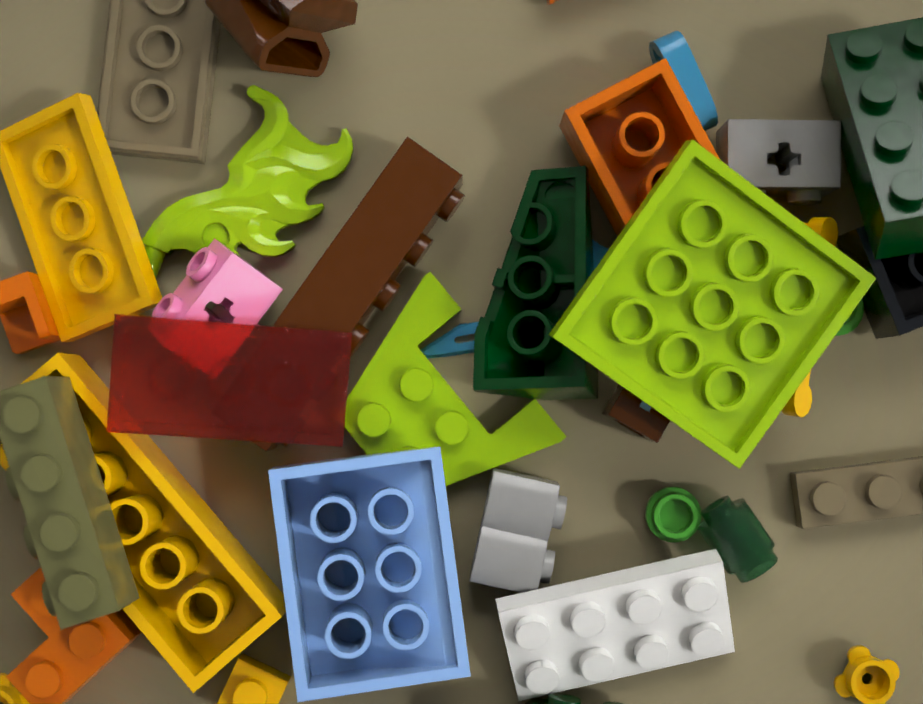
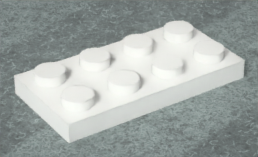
[495,549,735,701]

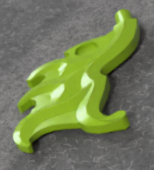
[142,85,354,278]

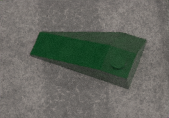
[473,166,598,400]

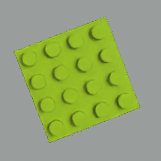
[549,139,876,469]

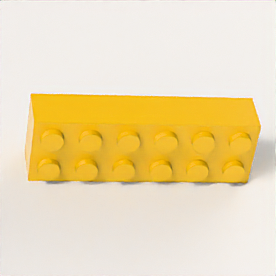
[0,353,286,693]

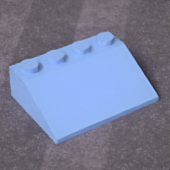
[268,446,471,702]

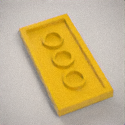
[0,93,163,342]

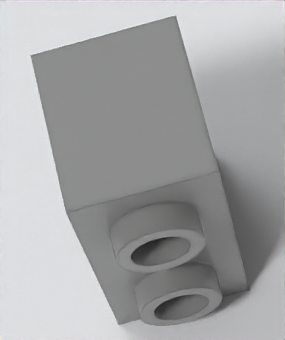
[716,119,841,206]

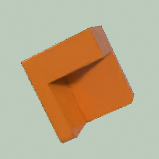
[0,271,61,354]

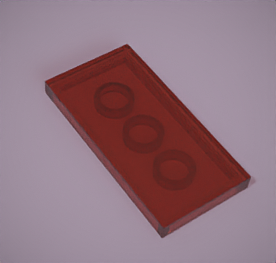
[107,313,352,447]

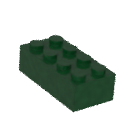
[821,17,923,260]

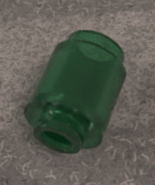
[697,495,778,583]

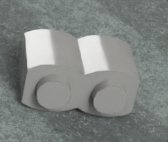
[470,468,567,593]

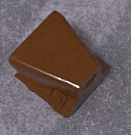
[205,0,358,77]

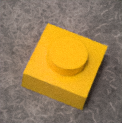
[217,653,291,704]

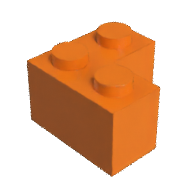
[6,567,142,704]

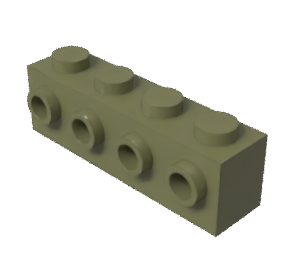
[0,376,140,630]

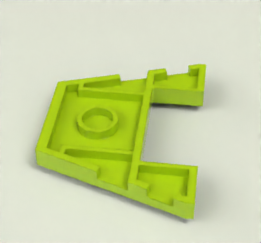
[336,272,566,486]

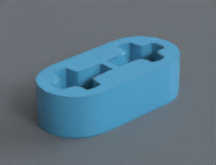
[649,30,718,131]

